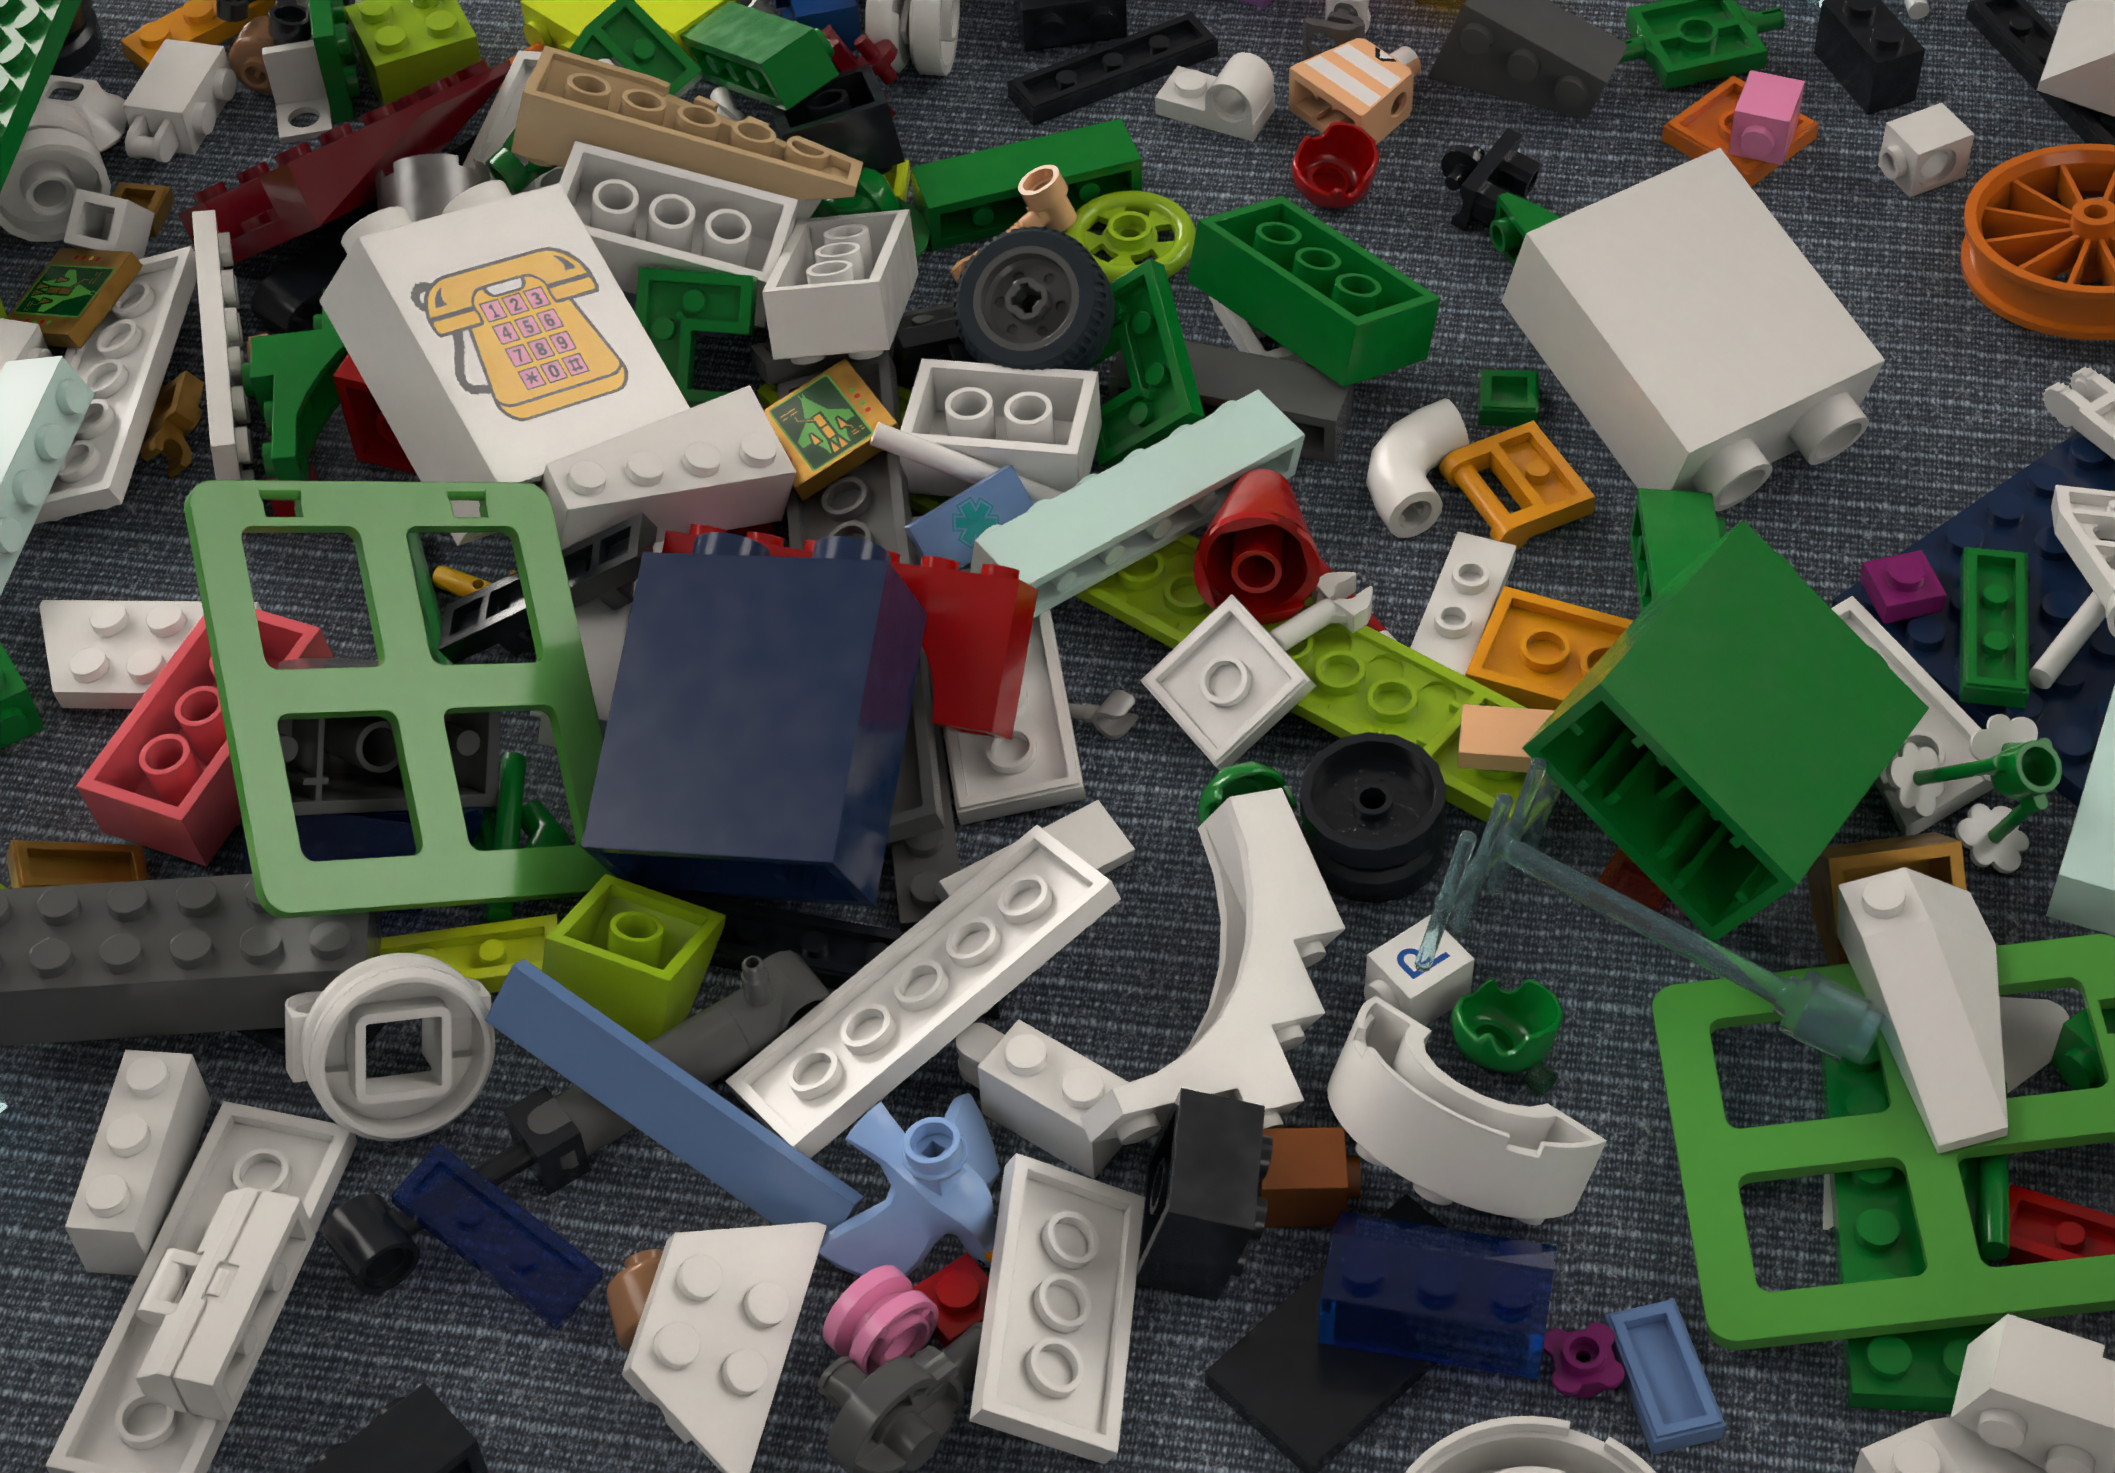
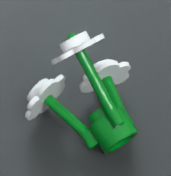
[1886,714,2062,874]

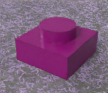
[1859,550,1947,624]

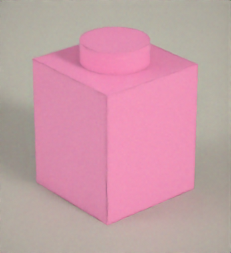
[1728,70,1805,165]

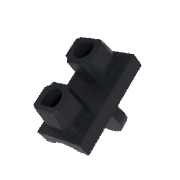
[1441,128,1541,231]

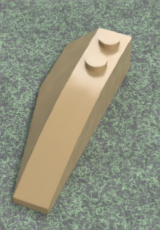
[510,46,863,201]

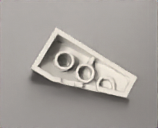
[1837,867,2008,1154]

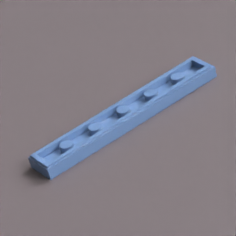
[485,959,864,1259]

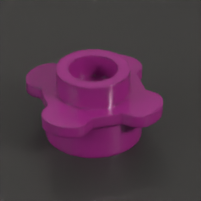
[1542,1322,1625,1398]

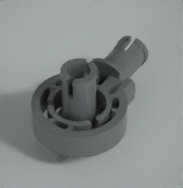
[816,1322,983,1473]

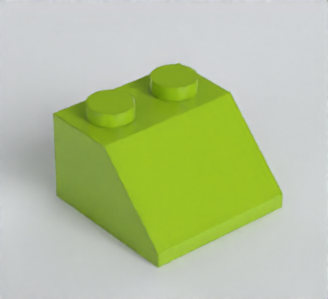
[542,874,726,1043]

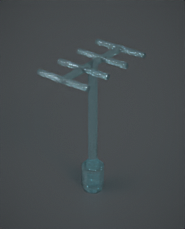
[1414,757,1886,1065]

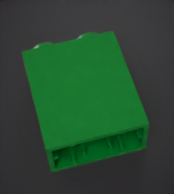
[1522,520,1929,943]

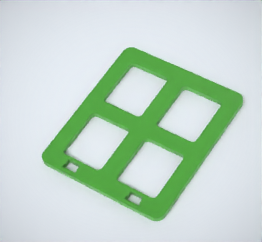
[184,480,615,918]
[1652,934,2115,1350]

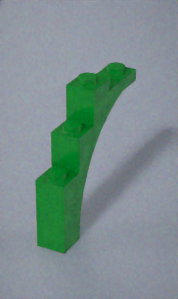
[241,289,348,501]

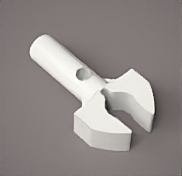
[1269,572,1373,651]

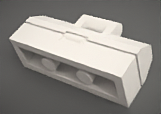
[135,1187,316,1423]

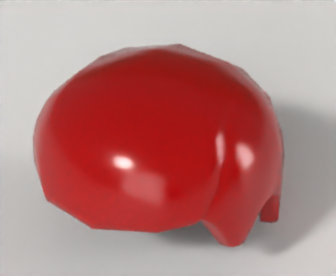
[1291,121,1380,209]

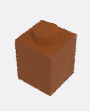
[1259,1127,1361,1228]

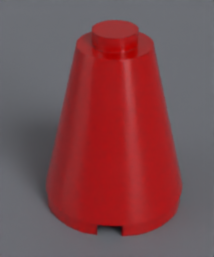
[1193,469,1320,625]

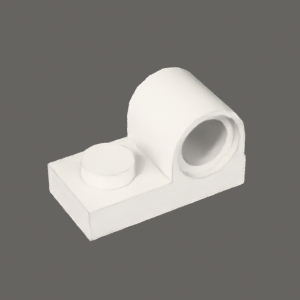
[1155,52,1275,142]

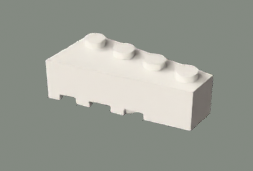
[541,385,796,550]

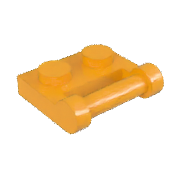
[1439,420,1595,550]

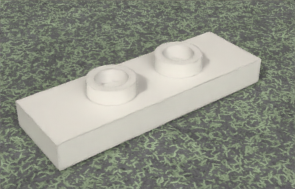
[1410,532,1517,676]

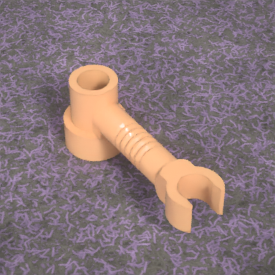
[950,165,1077,283]

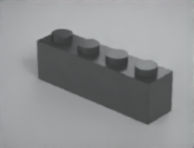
[1108,341,1354,464]

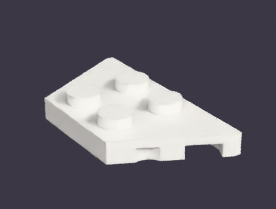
[39,600,262,709]
[621,1222,827,1473]

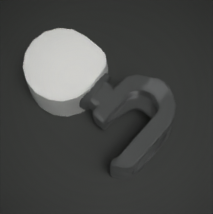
[1303,0,1371,60]

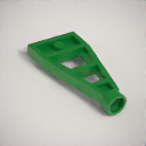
[485,0,703,195]

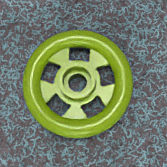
[1064,190,1196,283]

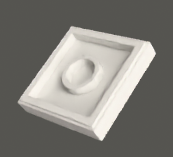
[1140,594,1317,770]

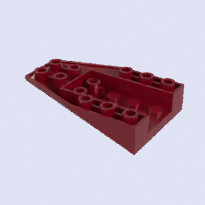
[178,59,512,268]

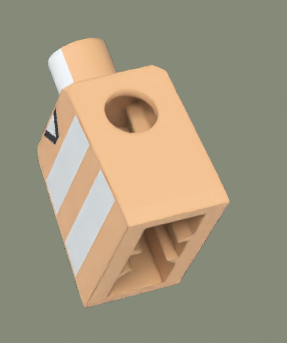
[1289,38,1421,145]

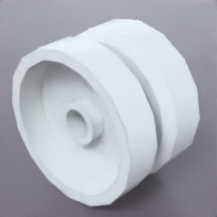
[865,0,960,76]
[0,99,111,242]

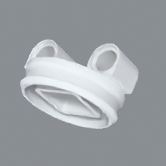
[285,953,495,1142]

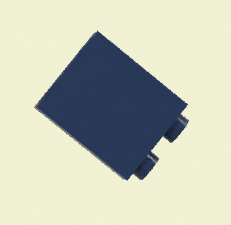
[581,532,927,907]

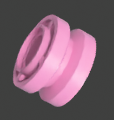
[823,1265,939,1376]

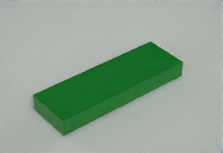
[1959,547,2029,708]

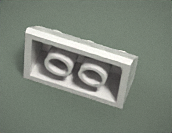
[2037,0,2115,117]

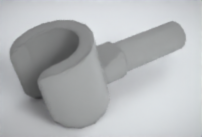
[1068,690,1139,740]

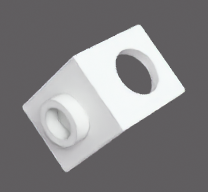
[262,40,333,144]

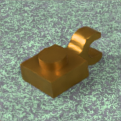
[141,370,204,478]

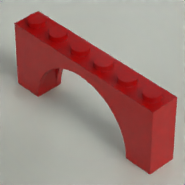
[662,524,1038,740]

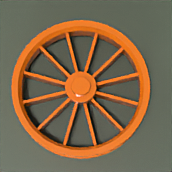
[1960,144,2115,340]

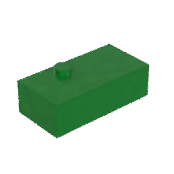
[1187,196,1441,387]

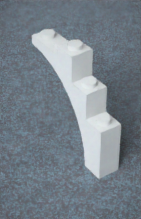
[1080,788,1345,1145]

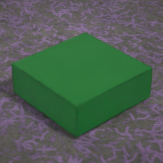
[1478,369,1539,426]

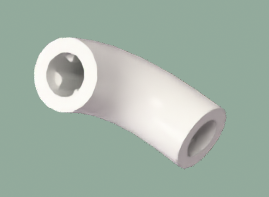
[1366,398,1469,538]

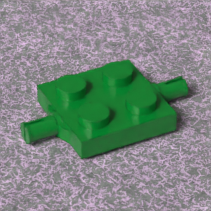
[1619,0,1785,90]

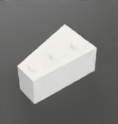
[1950,1314,2115,1473]

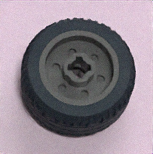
[953,226,1115,371]

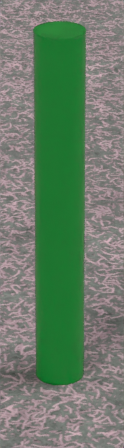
[486,752,527,923]
[1979,1081,2010,1260]

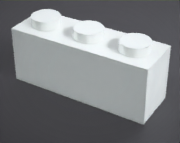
[65,1050,212,1276]

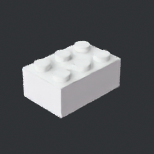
[899,359,1102,497]

